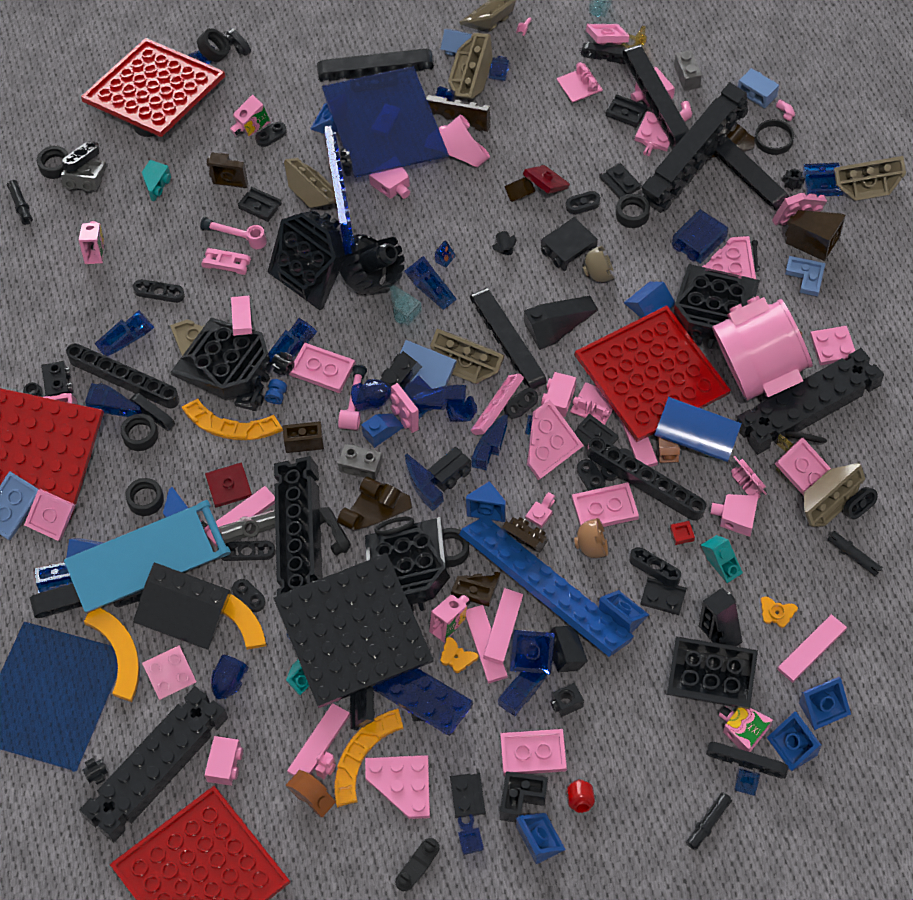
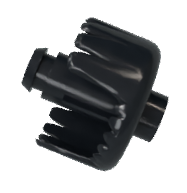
[339,234,405,294]

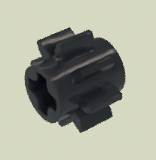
[782,168,805,191]
[271,352,295,375]
[82,758,108,785]

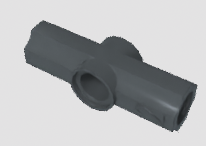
[218,510,275,544]

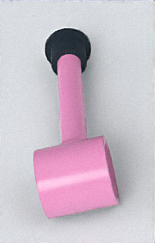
[200,216,267,249]
[338,364,367,430]

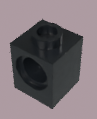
[550,683,584,717]

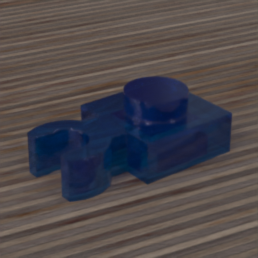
[458,814,484,855]

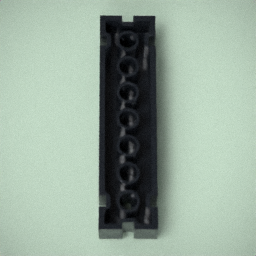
[641,82,748,213]
[736,348,884,455]
[274,456,322,596]
[79,686,228,843]

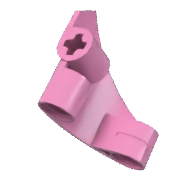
[424,115,490,167]

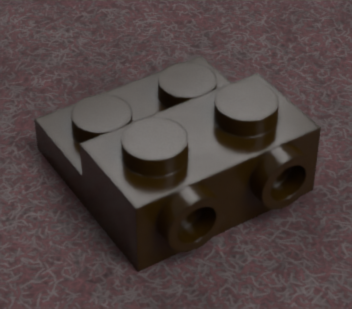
[207,152,248,188]
[502,517,548,552]

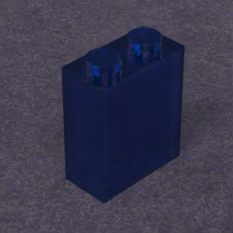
[672,209,728,264]

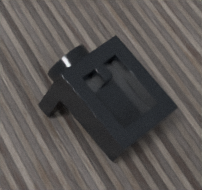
[234,387,264,411]

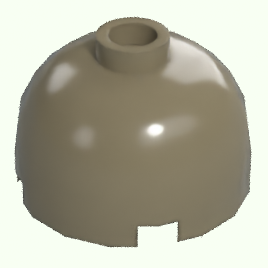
[583,245,615,283]

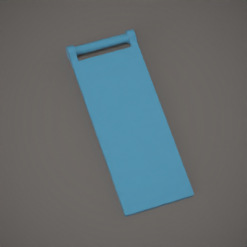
[64,500,231,613]

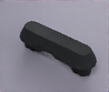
[319,507,351,556]
[395,838,440,892]

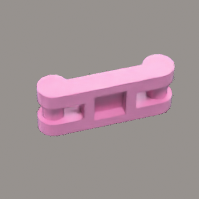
[201,248,251,275]

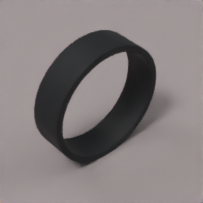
[755,119,794,155]

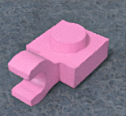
[525,492,555,528]
[315,751,336,779]

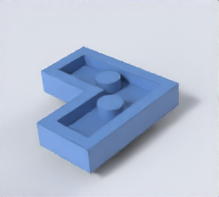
[785,256,826,296]

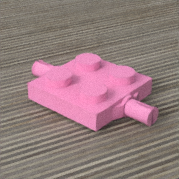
[634,111,671,156]

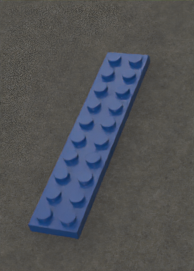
[459,516,634,657]

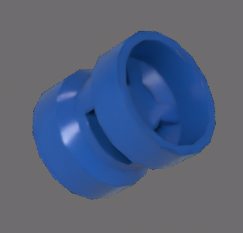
[264,379,287,405]

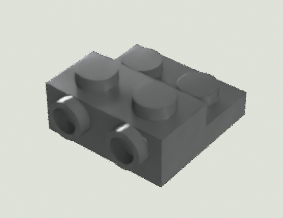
[61,160,106,191]

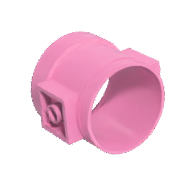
[712,296,813,401]

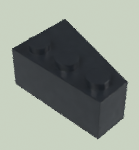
[698,587,742,647]

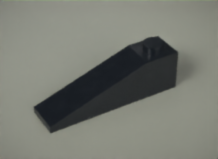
[524,296,598,350]

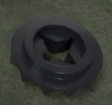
[340,148,353,176]

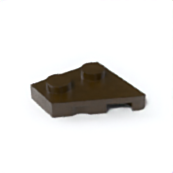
[451,572,501,607]

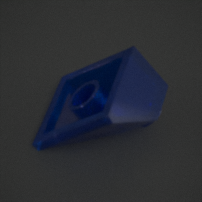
[510,630,555,674]

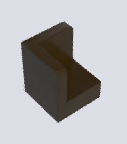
[504,177,536,202]

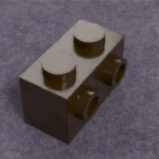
[282,421,324,453]

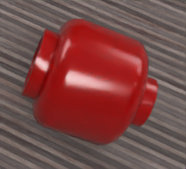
[566,780,595,813]

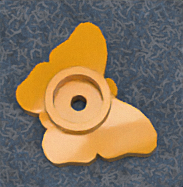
[761,596,798,628]
[441,637,478,673]

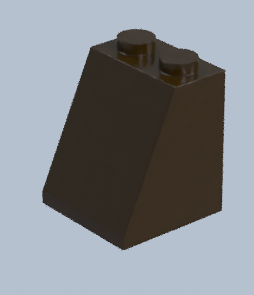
[785,210,846,261]

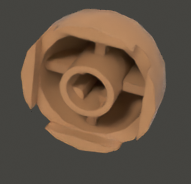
[574,518,608,558]

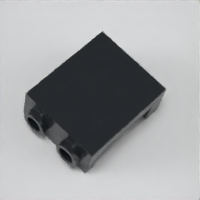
[541,217,598,271]

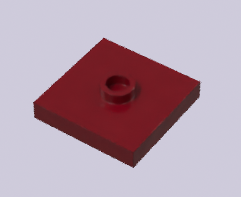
[523,165,570,194]
[205,462,252,508]

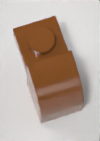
[658,437,680,463]
[286,770,336,818]

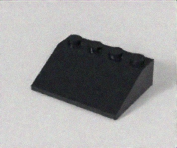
[133,562,231,650]
[667,636,758,709]

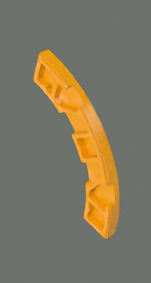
[181,399,283,440]
[223,594,266,650]
[84,608,139,702]
[334,708,403,807]

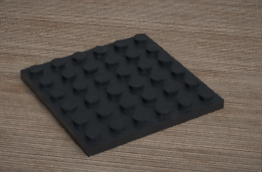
[273,553,434,709]

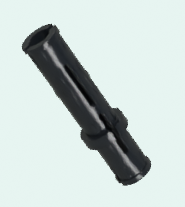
[7,180,33,225]
[827,531,883,577]
[686,792,733,850]

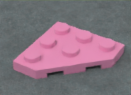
[772,193,827,226]
[702,236,756,279]
[527,400,584,480]
[365,755,430,819]

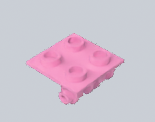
[556,62,603,103]
[570,382,613,425]
[731,456,767,499]
[142,645,196,700]

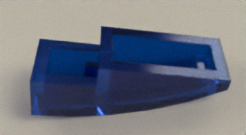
[94,310,154,356]
[268,317,317,361]
[411,385,466,410]
[471,414,508,471]
[405,453,444,511]
[498,661,551,716]

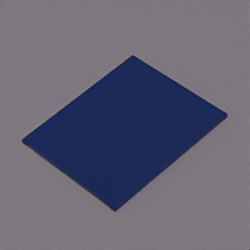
[322,66,449,178]
[0,621,118,772]

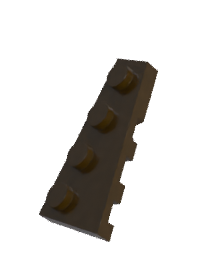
[425,95,490,132]

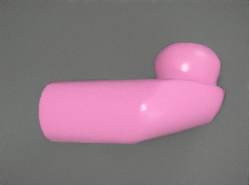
[776,100,795,121]
[680,101,692,122]

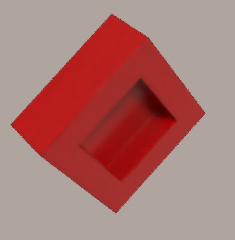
[670,521,695,545]

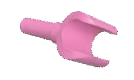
[516,18,532,36]

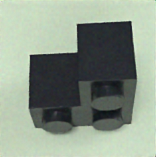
[500,771,548,823]

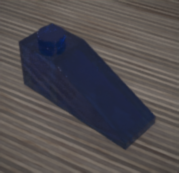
[404,256,457,310]
[85,383,142,417]

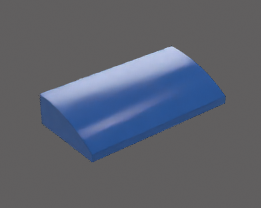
[655,397,742,462]

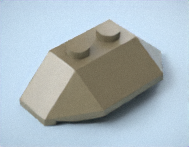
[459,0,516,31]
[448,33,493,99]
[834,156,906,201]
[284,158,341,208]
[430,328,505,384]
[804,463,865,527]

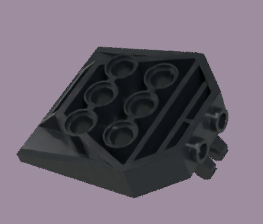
[267,211,346,310]
[674,264,760,349]
[170,318,271,399]
[365,517,450,613]

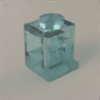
[589,0,611,17]

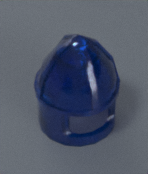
[351,379,391,411]
[211,654,249,700]

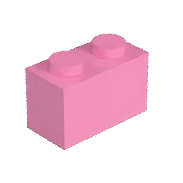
[541,372,576,417]
[205,736,243,786]

